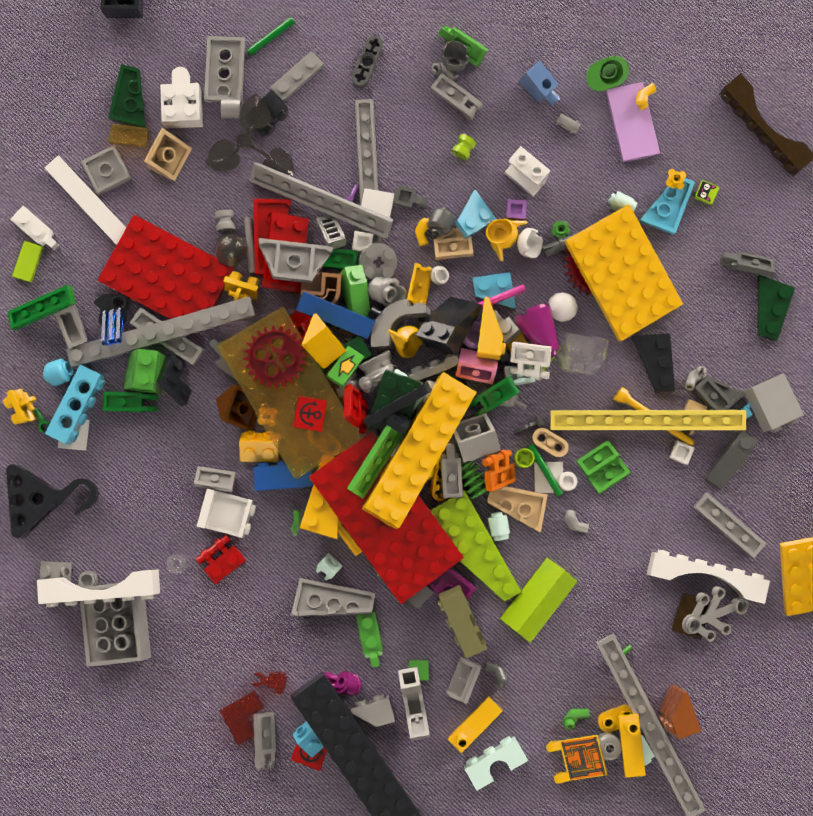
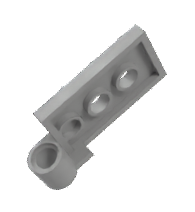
[204,36,245,119]

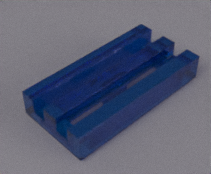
[101,308,123,346]

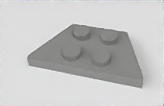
[259,238,333,283]

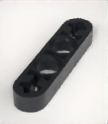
[362,382,433,428]

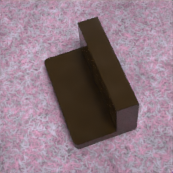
[672,593,710,640]

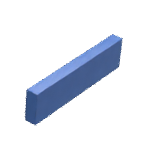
[296,291,375,339]

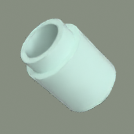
[608,191,637,212]
[488,512,510,541]

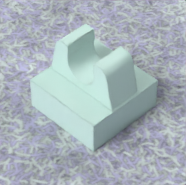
[316,553,343,581]

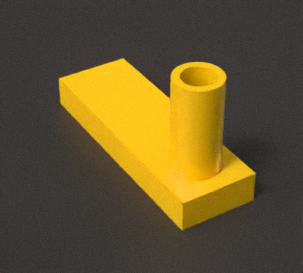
[447,696,503,753]
[618,714,646,778]

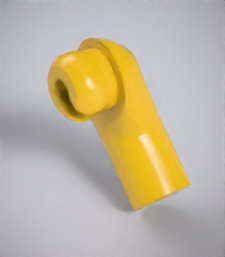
[636,83,657,110]

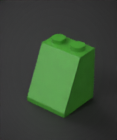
[123,349,166,395]

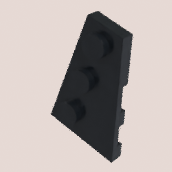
[631,333,675,392]

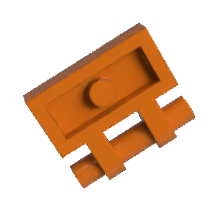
[482,449,516,492]

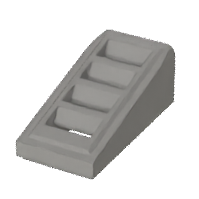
[316,215,346,249]

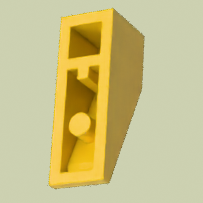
[477,297,506,360]

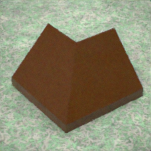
[216,384,264,431]

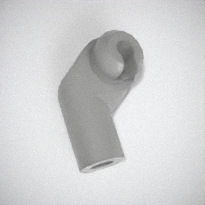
[685,366,707,391]

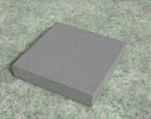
[81,145,132,196]

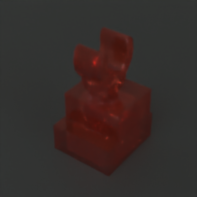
[253,671,287,694]

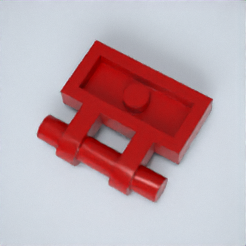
[343,384,369,434]
[196,535,247,585]

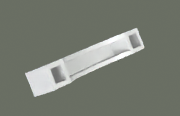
[647,549,770,604]
[37,569,160,607]

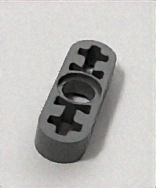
[352,35,383,88]

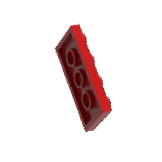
[262,212,309,294]

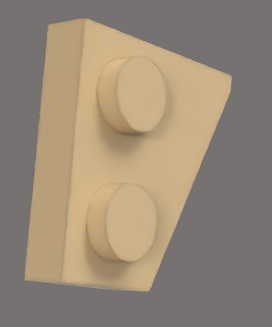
[434,227,473,260]

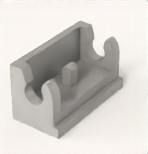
[446,657,481,704]

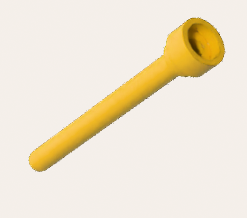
[613,387,694,446]

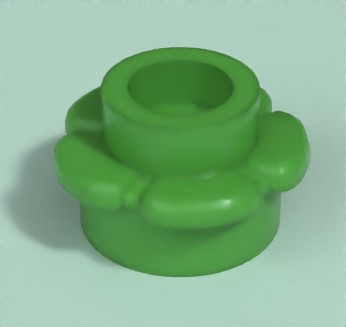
[551,221,570,238]

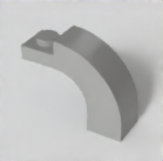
[371,299,431,351]
[398,667,430,741]

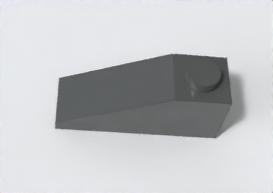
[705,430,758,490]

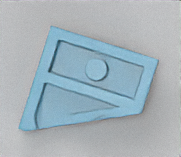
[472,272,516,309]

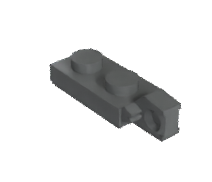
[720,251,774,278]

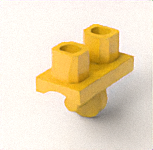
[224,271,259,301]
[3,389,37,425]

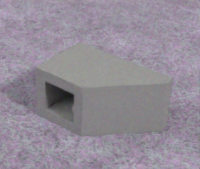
[351,694,395,727]

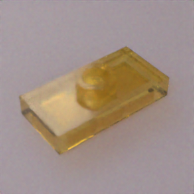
[109,124,150,148]

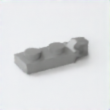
[440,443,463,498]

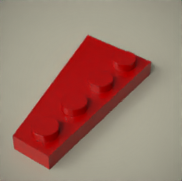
[253,199,291,275]

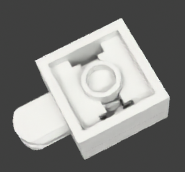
[161,67,203,129]

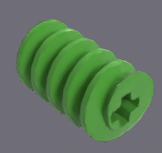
[461,459,487,500]

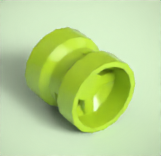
[451,134,477,160]
[514,448,534,468]

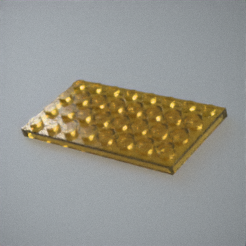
[217,306,362,480]

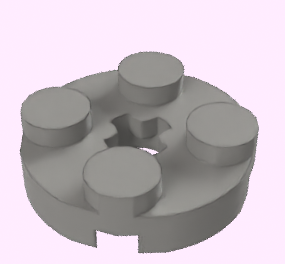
[359,243,397,280]

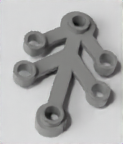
[682,586,749,642]

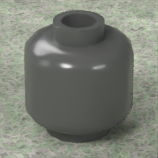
[427,207,455,237]

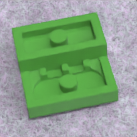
[577,440,631,495]

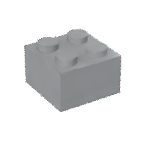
[453,413,501,462]

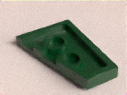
[108,64,146,129]

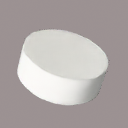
[557,472,578,491]

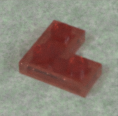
[219,690,264,745]

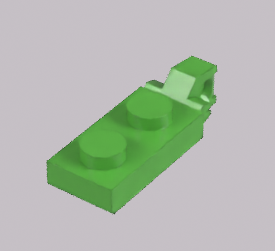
[438,25,489,67]
[356,611,383,668]

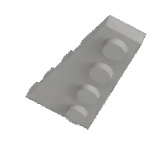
[291,578,376,617]

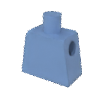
[518,60,560,106]

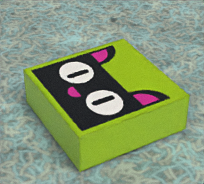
[694,180,720,205]

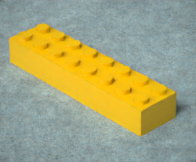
[362,372,477,529]

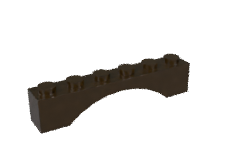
[719,73,813,176]

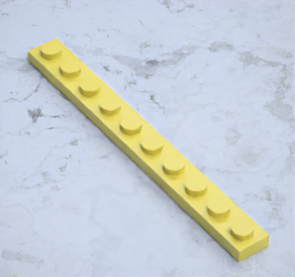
[550,410,746,430]

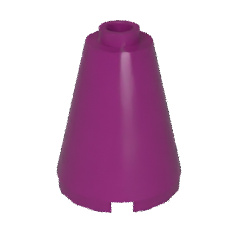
[514,303,560,358]

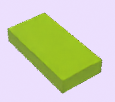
[12,241,44,283]

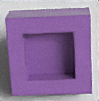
[506,199,527,221]

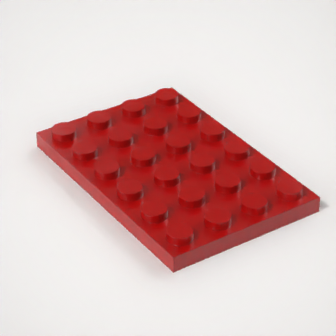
[97,215,235,334]

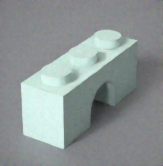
[464,736,528,791]

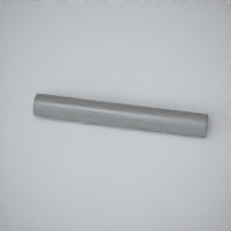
[244,217,255,274]

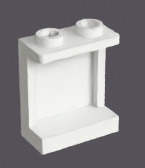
[504,146,550,197]
[197,489,256,538]

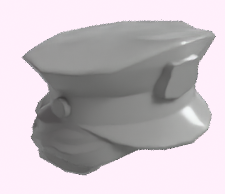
[358,350,397,394]

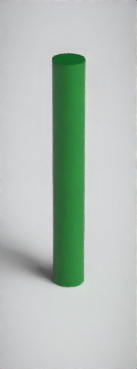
[247,17,295,56]
[528,444,563,497]

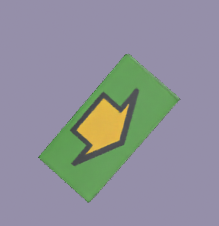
[326,346,364,388]

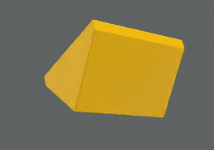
[302,314,346,369]

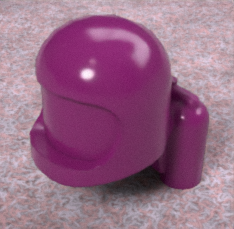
[324,671,362,696]

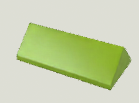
[500,558,578,643]

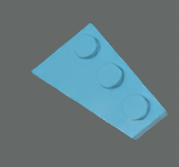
[639,178,695,235]

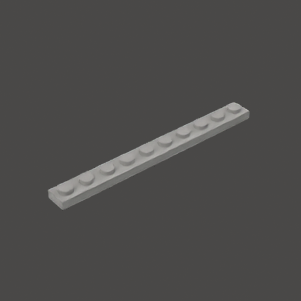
[66,297,256,368]
[596,633,706,816]

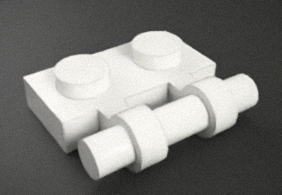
[510,342,552,380]

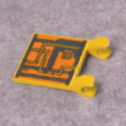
[546,735,608,784]

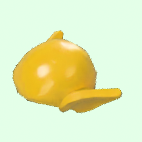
[485,219,527,261]
[388,323,423,358]

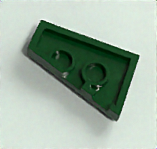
[757,275,795,341]

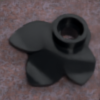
[93,294,130,328]

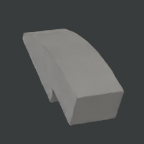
[54,304,88,349]

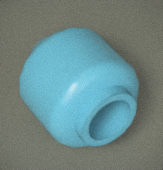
[43,359,74,386]

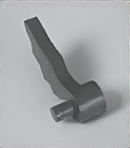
[513,414,545,434]

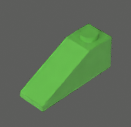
[339,265,371,319]

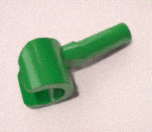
[34,407,50,433]

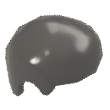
[441,41,470,71]

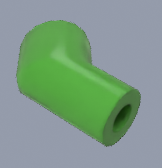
[563,709,589,730]

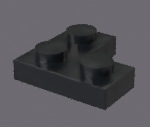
[156,353,192,407]

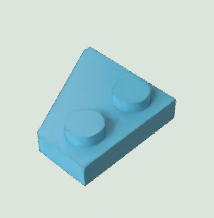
[455,190,496,239]

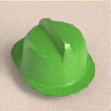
[586,56,629,92]

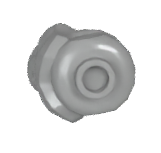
[368,277,408,307]

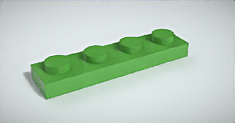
[347,425,404,499]

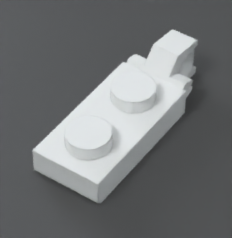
[11,206,59,250]

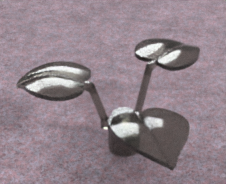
[205,94,294,177]

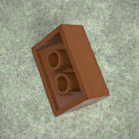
[658,684,702,739]

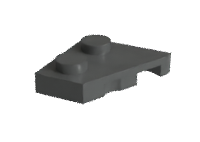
[693,376,745,410]

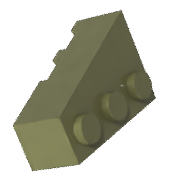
[437,585,488,659]

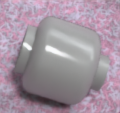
[598,732,621,761]

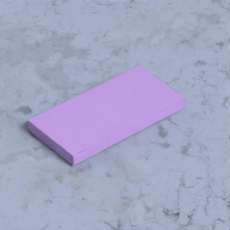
[606,82,660,163]

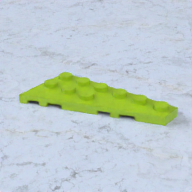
[430,490,521,601]

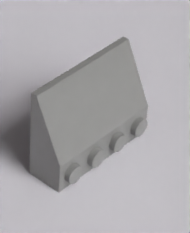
[80,582,151,667]

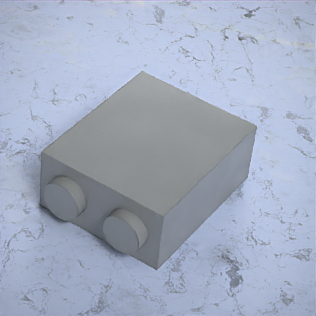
[744,373,804,433]

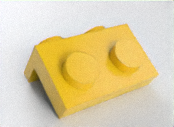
[239,431,280,462]

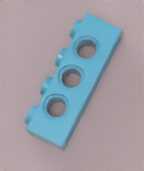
[45,365,105,445]

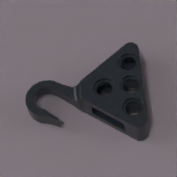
[6,464,99,538]

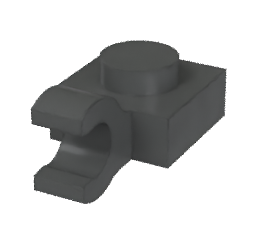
[393,185,428,210]

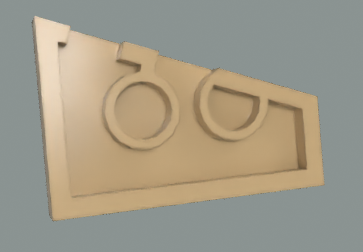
[487,486,548,533]

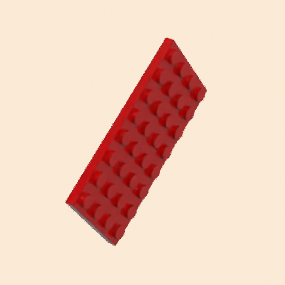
[309,431,464,604]

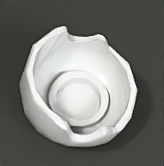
[517,228,543,258]
[548,292,578,322]

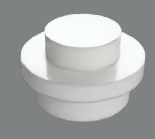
[430,266,449,285]

